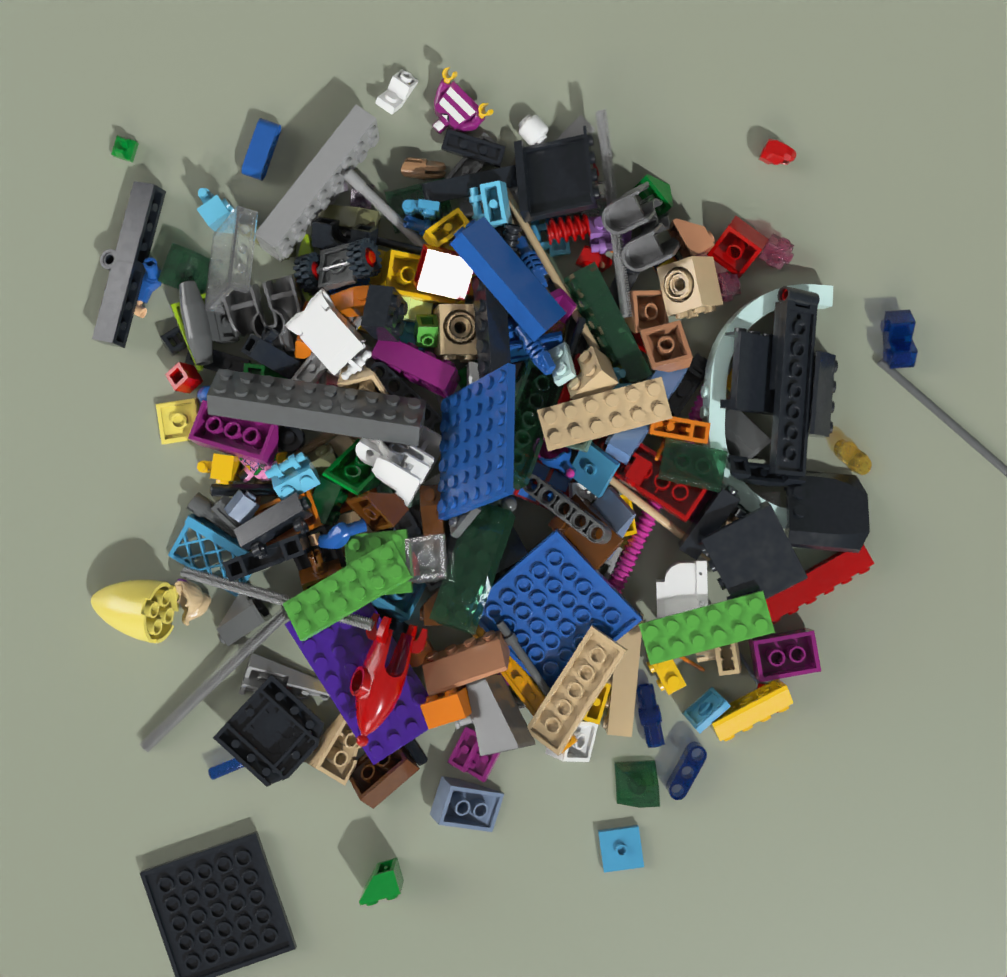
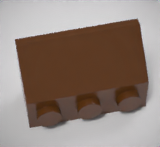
[349,746,420,809]

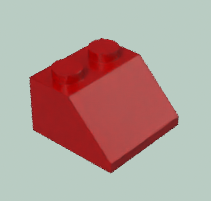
[707,216,769,279]

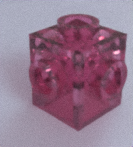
[759,233,794,270]
[717,272,741,303]

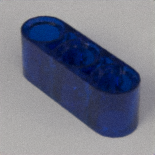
[666,742,707,800]

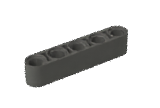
[522,474,612,544]

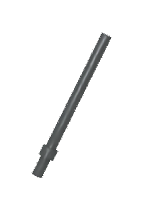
[496,620,551,696]

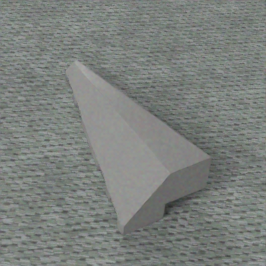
[239,653,330,700]

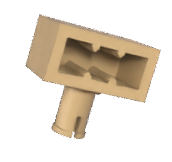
[696,642,742,676]

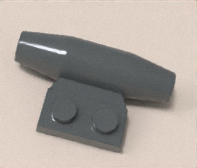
[179,281,240,366]

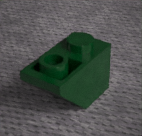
[312,477,349,526]

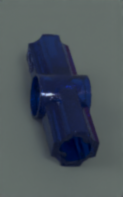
[636,683,665,748]

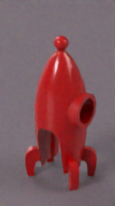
[350,613,428,747]

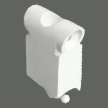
[285,288,372,380]

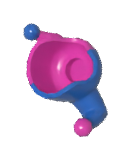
[524,436,576,479]

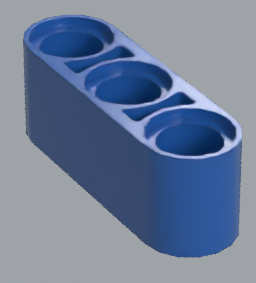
[242,118,281,181]

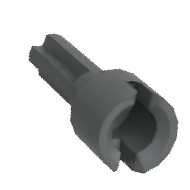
[187,492,236,538]

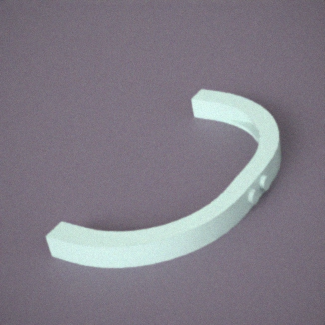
[700,284,833,529]

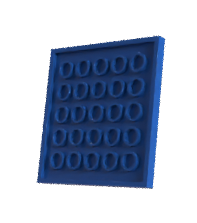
[437,363,516,520]
[464,529,643,689]

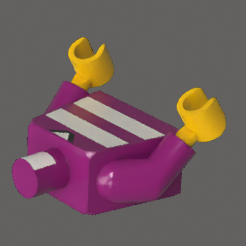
[432,67,493,135]

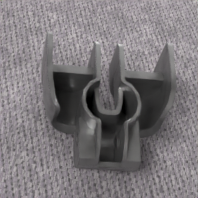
[602,181,680,272]
[221,274,304,353]

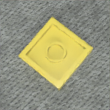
[156,398,199,445]

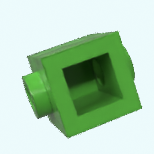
[414,314,439,348]

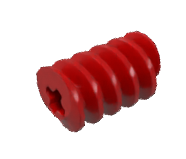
[546,213,590,245]

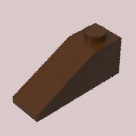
[420,485,447,552]

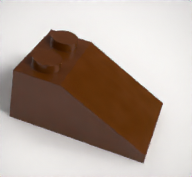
[548,493,624,570]

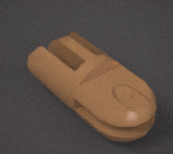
[401,157,446,179]

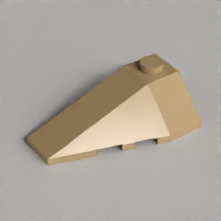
[304,713,361,786]

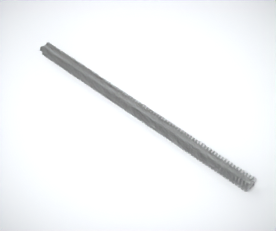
[596,109,633,318]
[180,566,375,631]
[139,606,288,752]

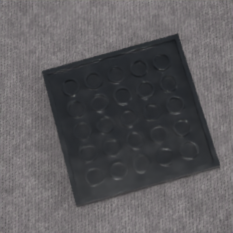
[140,831,297,977]

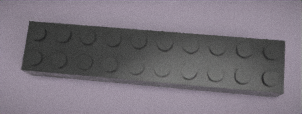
[207,369,426,446]

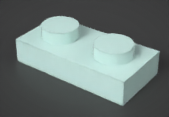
[549,342,576,387]

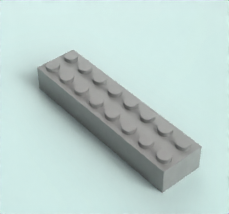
[254,105,379,262]

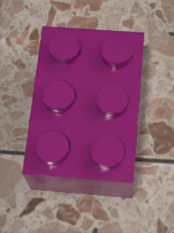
[748,628,821,682]

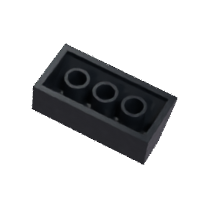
[808,351,838,438]

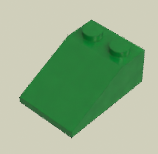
[323,439,381,496]

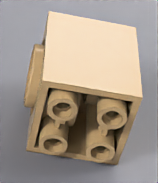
[657,256,723,319]
[433,304,478,363]

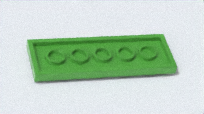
[283,540,413,641]
[639,590,775,665]

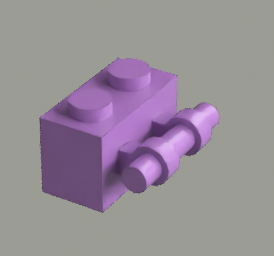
[588,216,632,254]

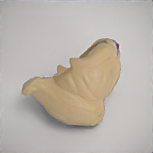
[175,578,211,626]

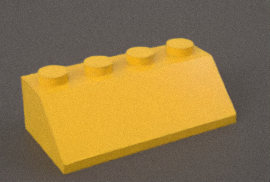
[710,679,793,741]

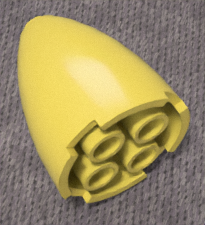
[91,580,179,644]

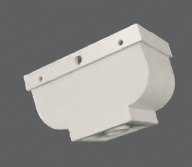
[656,558,708,618]

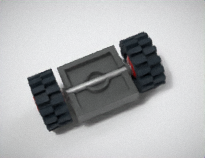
[293,238,382,293]

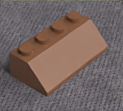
[422,630,510,697]

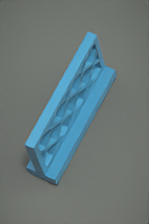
[168,514,252,597]

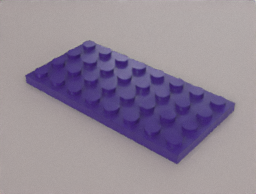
[284,602,429,765]

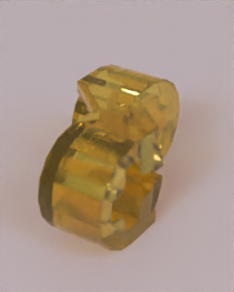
[834,439,872,475]

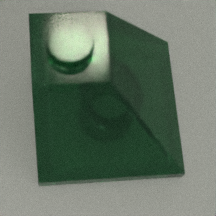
[614,760,660,808]

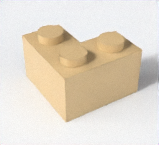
[567,346,619,400]

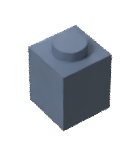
[224,489,260,524]

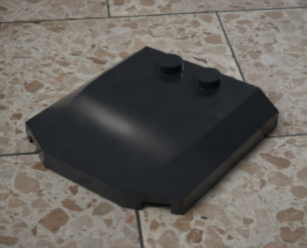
[784,471,870,553]
[213,674,325,787]

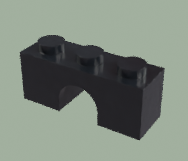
[312,217,378,250]

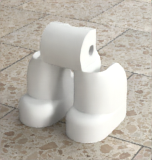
[356,425,442,507]

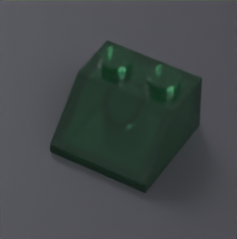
[158,243,217,294]

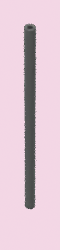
[877,358,1007,477]

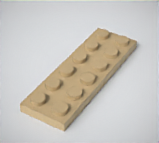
[537,377,672,451]
[527,626,628,755]

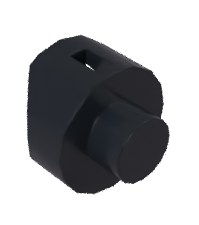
[278,426,305,452]

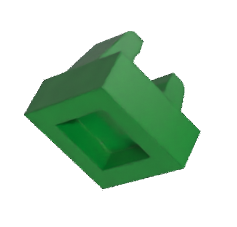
[111,135,139,163]

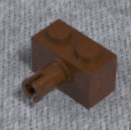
[299,549,342,591]

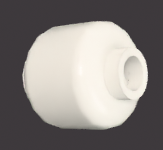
[518,114,549,146]

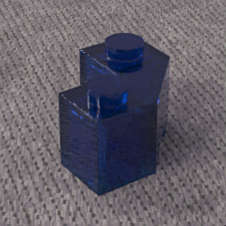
[880,310,918,369]

